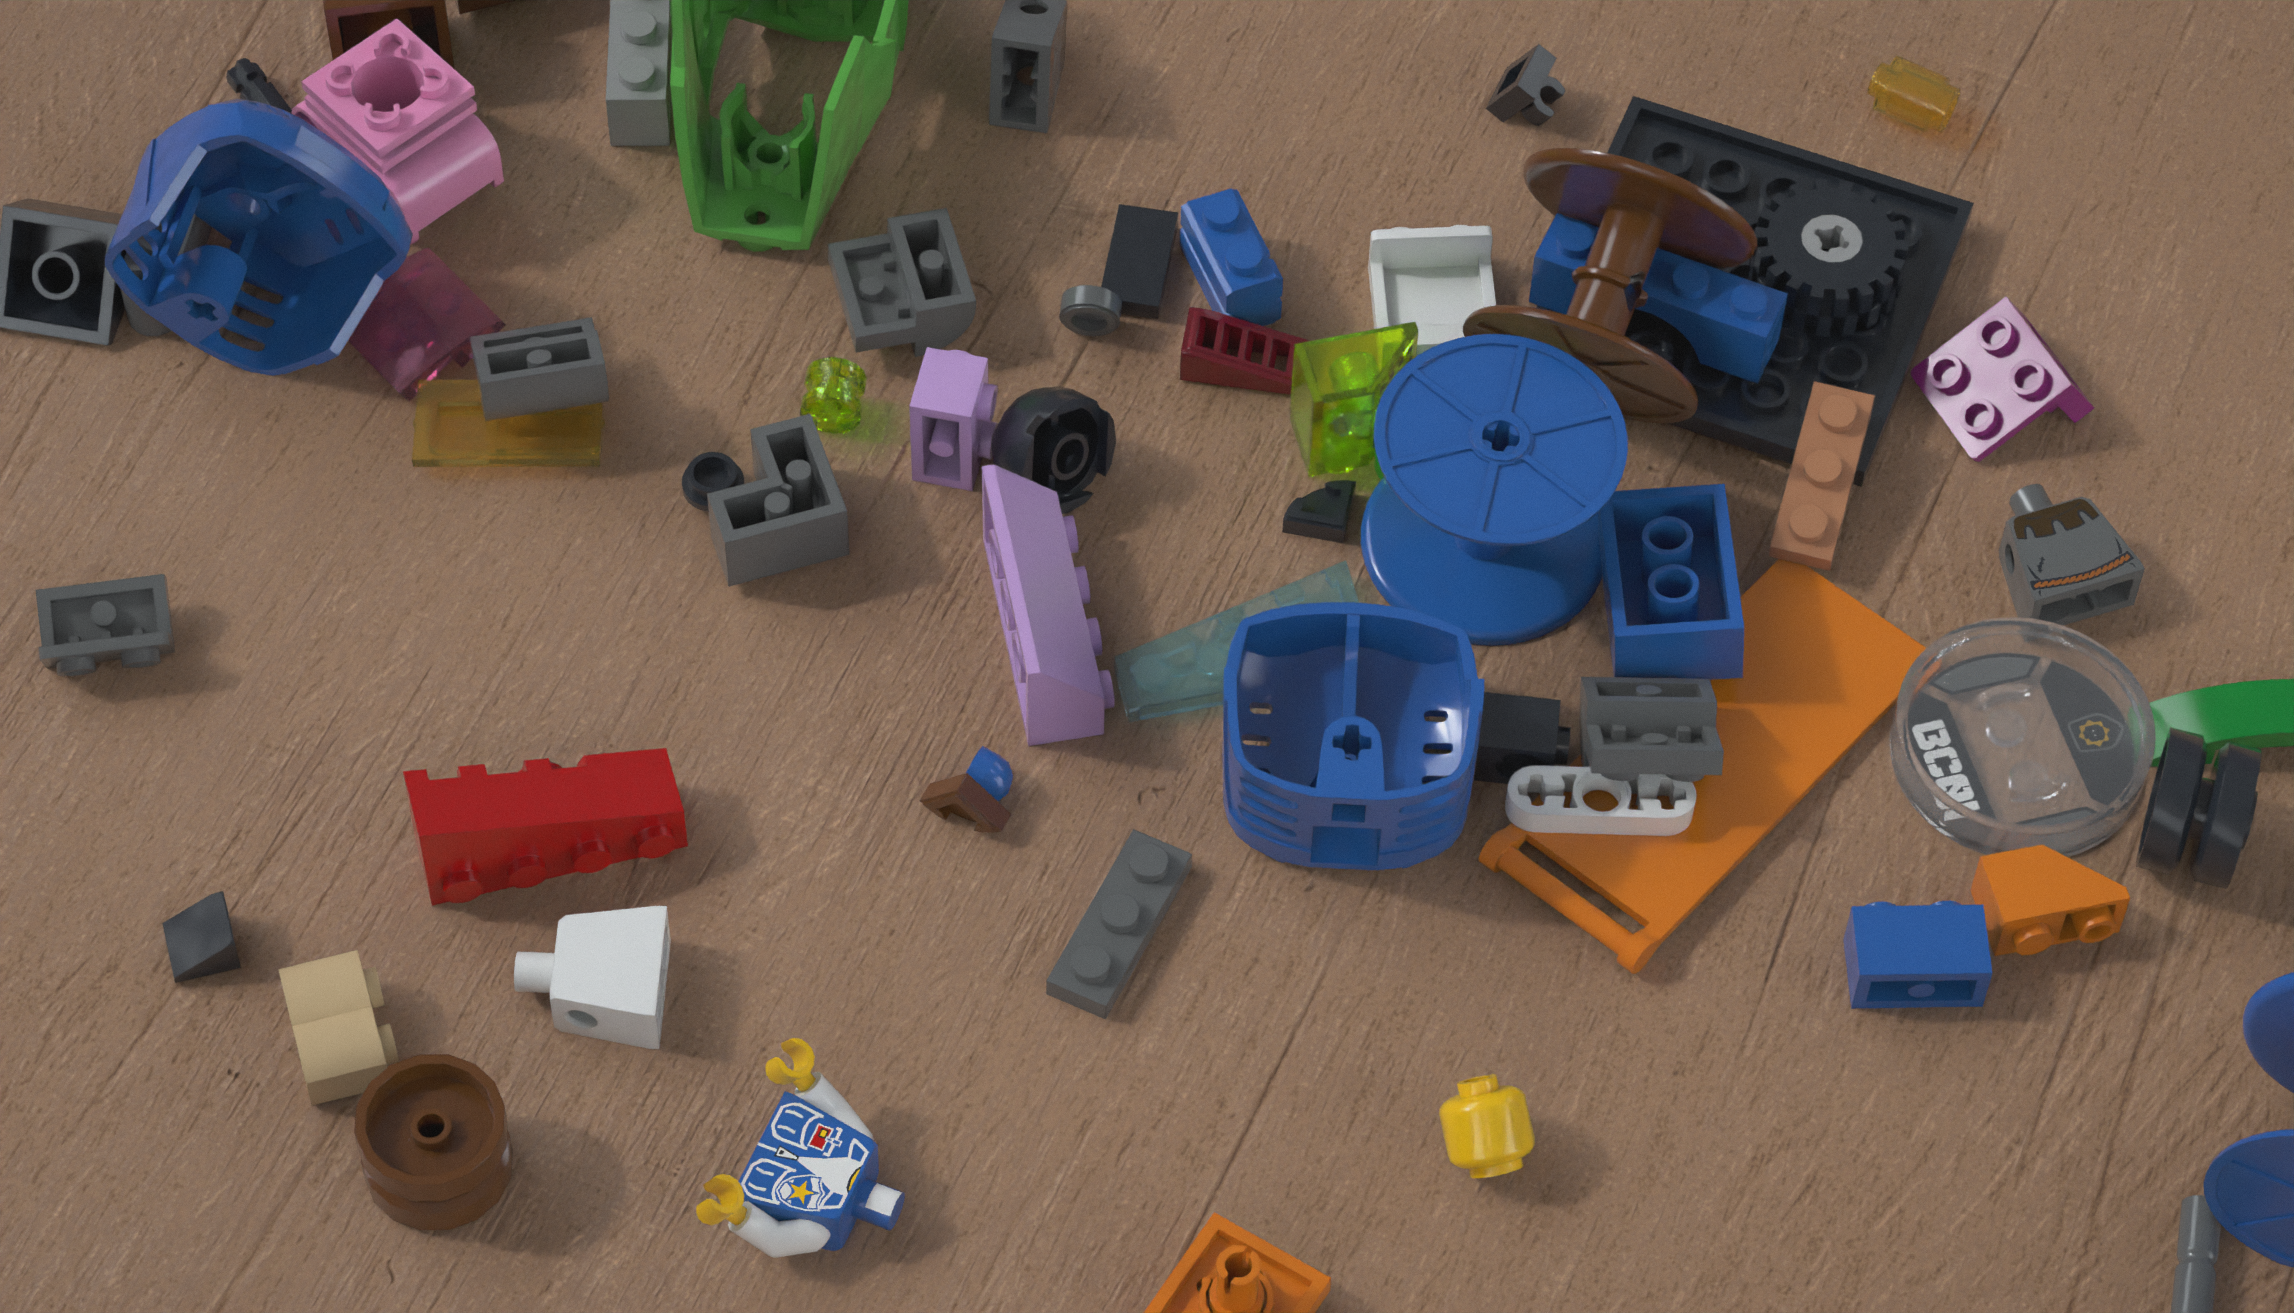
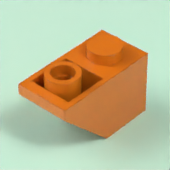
[1970,844,2130,956]

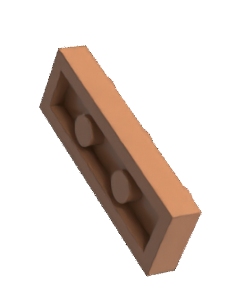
[1769,381,1875,571]

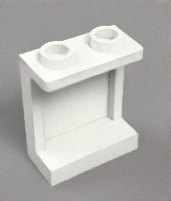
[1368,225,1496,383]

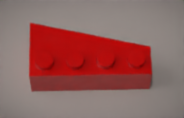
[403,748,688,906]

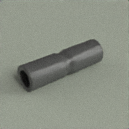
[2170,1195,2221,1313]

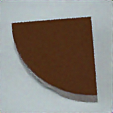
[919,773,1011,833]

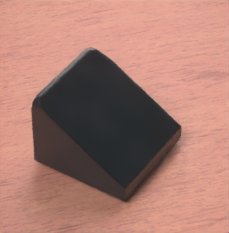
[162,891,241,983]

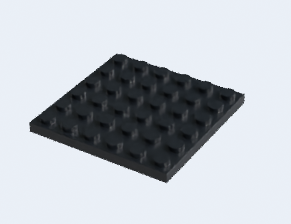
[1536,96,1974,487]

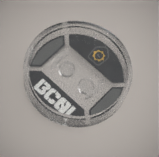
[1890,617,2156,857]

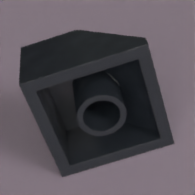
[0,198,127,345]

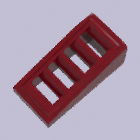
[1180,307,1310,396]

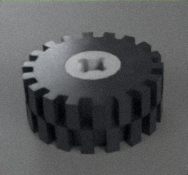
[1749,179,1908,337]

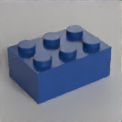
[1598,484,1744,680]

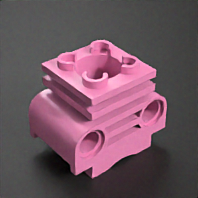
[292,19,504,245]

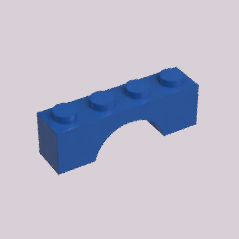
[1529,213,1787,384]

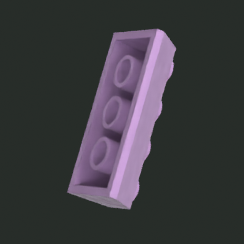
[982,465,1114,746]

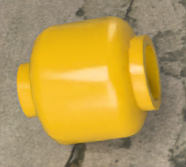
[1439,1074,1535,1178]

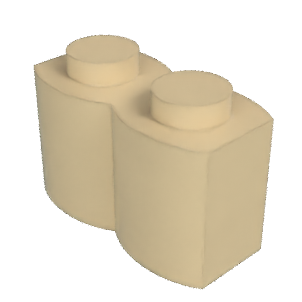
[278,950,399,1106]

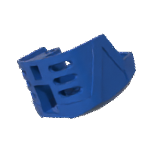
[105,99,413,376]
[1222,602,1485,870]

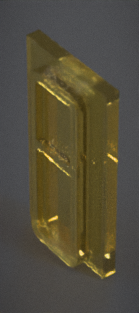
[412,380,605,467]

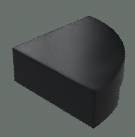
[1282,480,1356,544]

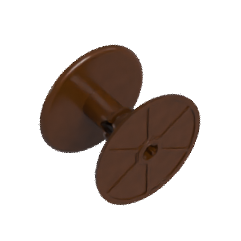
[1463,148,1757,423]

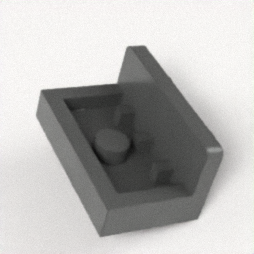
[35,574,175,676]

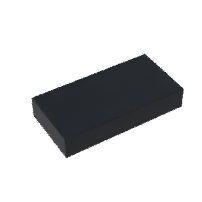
[1101,204,1178,319]

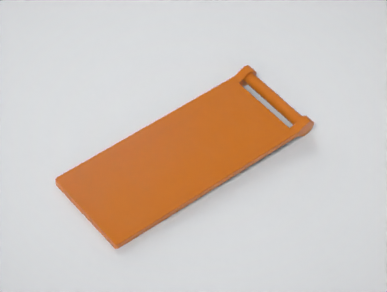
[1478,559,1935,974]

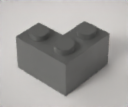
[707,414,850,587]

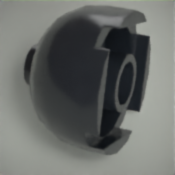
[991,386,1116,514]

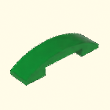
[2137,679,2294,767]

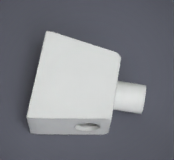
[514,906,671,1049]

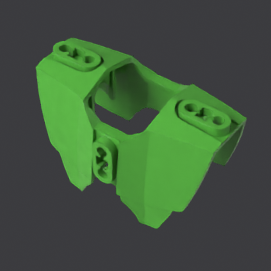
[669,0,909,252]

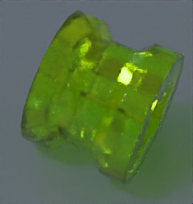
[800,357,867,434]

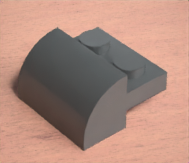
[828,208,976,357]
[470,317,609,421]
[1579,677,1724,782]

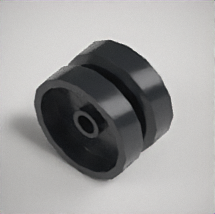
[2136,727,2262,889]

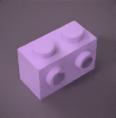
[909,347,998,491]

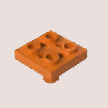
[1144,1212,1331,1313]

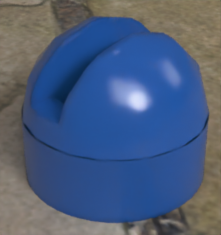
[966,746,1013,801]

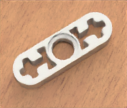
[1505,766,1697,836]

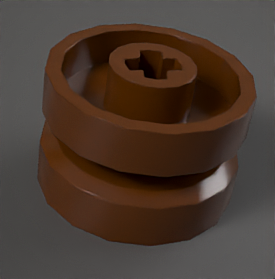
[354,1054,513,1230]

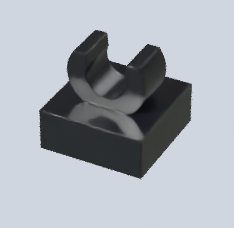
[1485,44,1566,126]

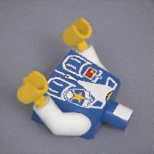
[696,1038,905,1258]

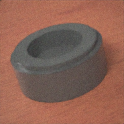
[1059,285,1122,336]

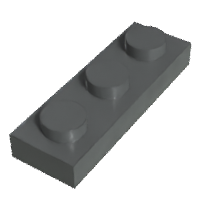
[1046,829,1192,1020]

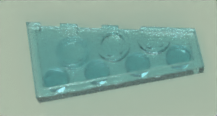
[1114,560,1359,722]

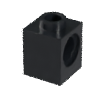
[1474,692,1571,784]

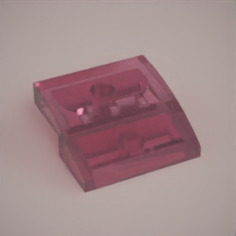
[348,247,506,402]

